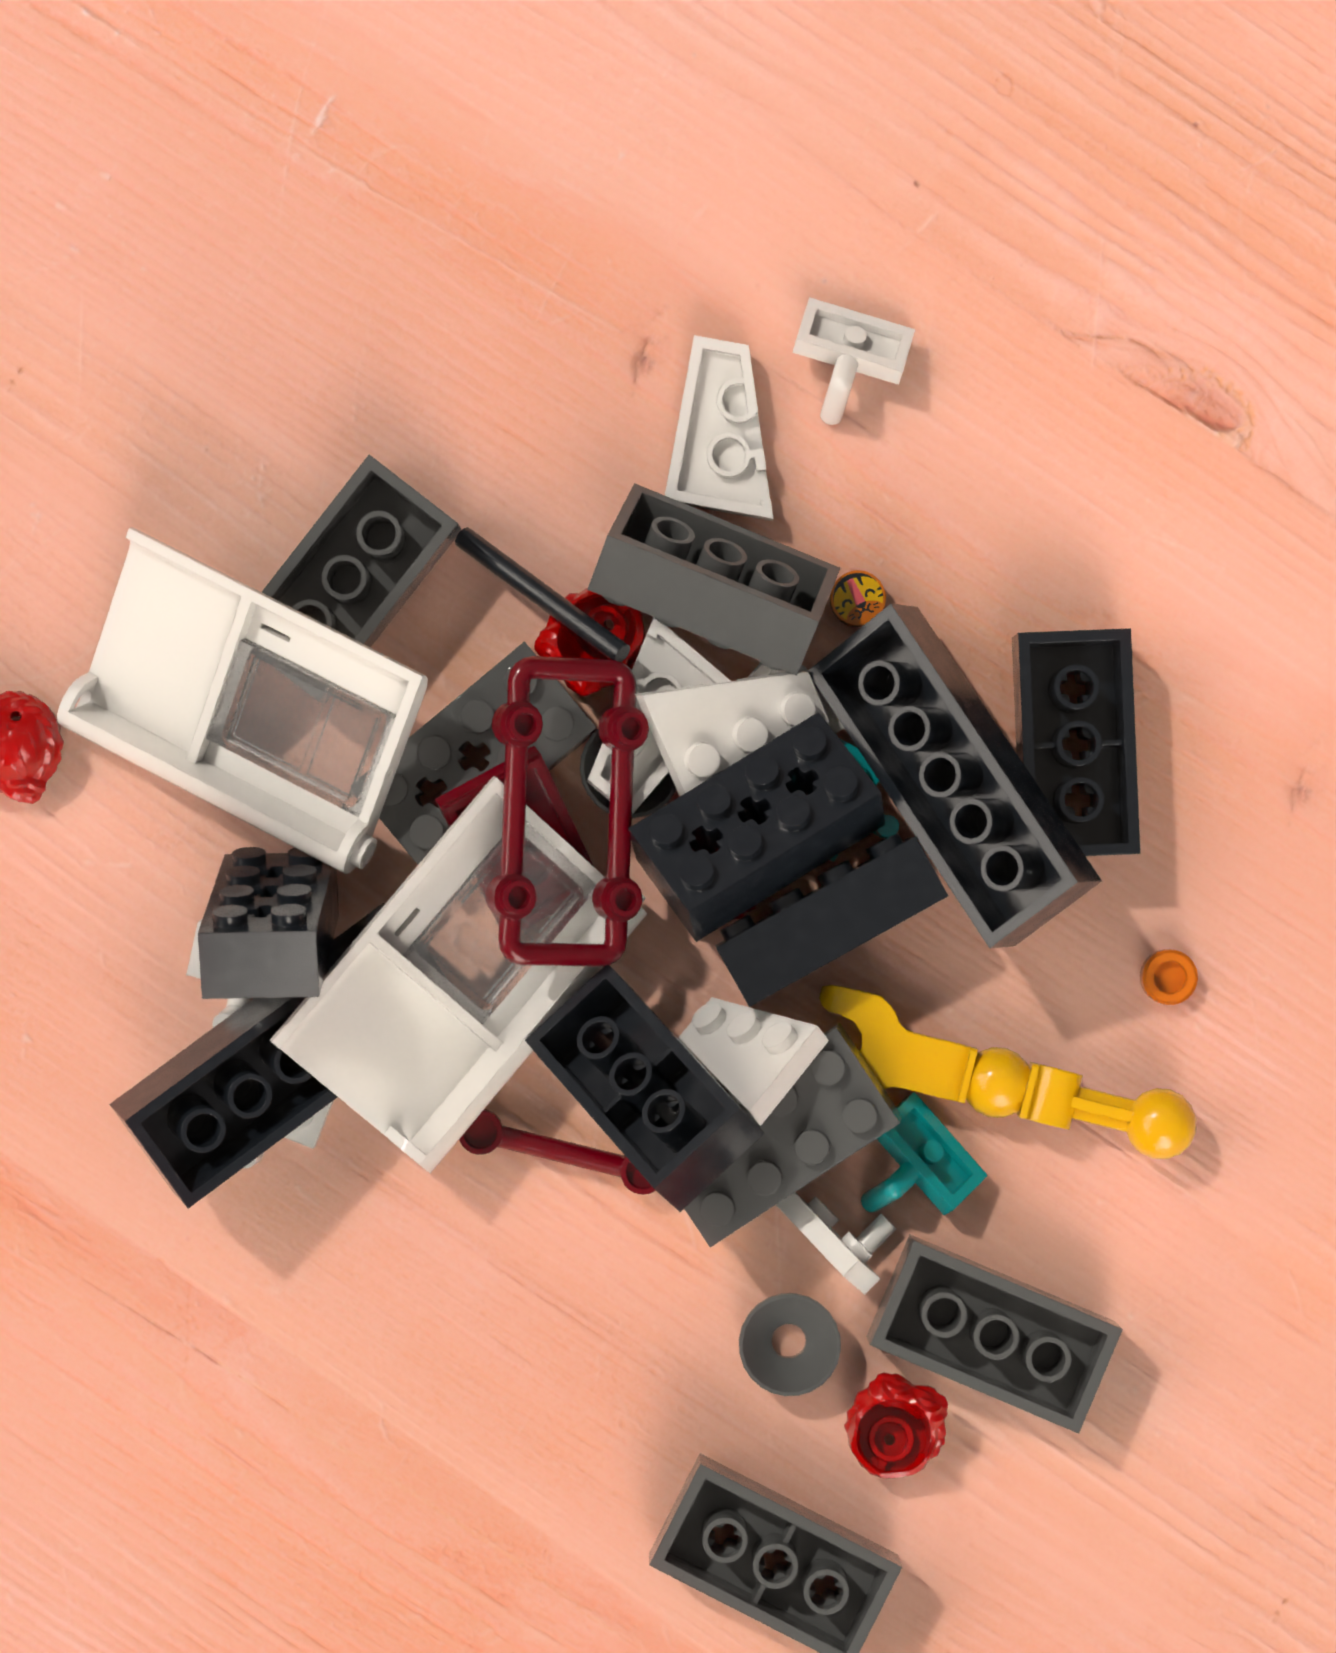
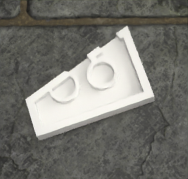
[665,335,774,521]
[587,617,731,815]
[635,670,830,796]
[678,997,829,1126]

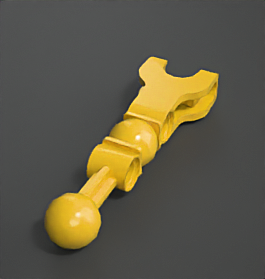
[819,985,1197,1159]

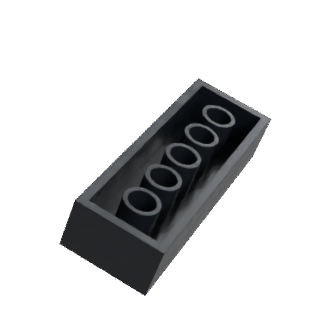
[808,604,1102,948]
[109,903,445,1209]

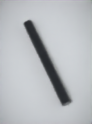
[455,527,630,662]

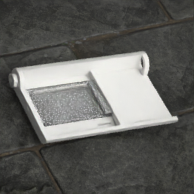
[57,528,428,874]
[270,776,647,1174]

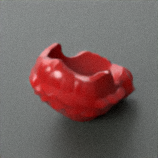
[534,588,645,696]
[0,691,64,804]
[844,1372,948,1479]

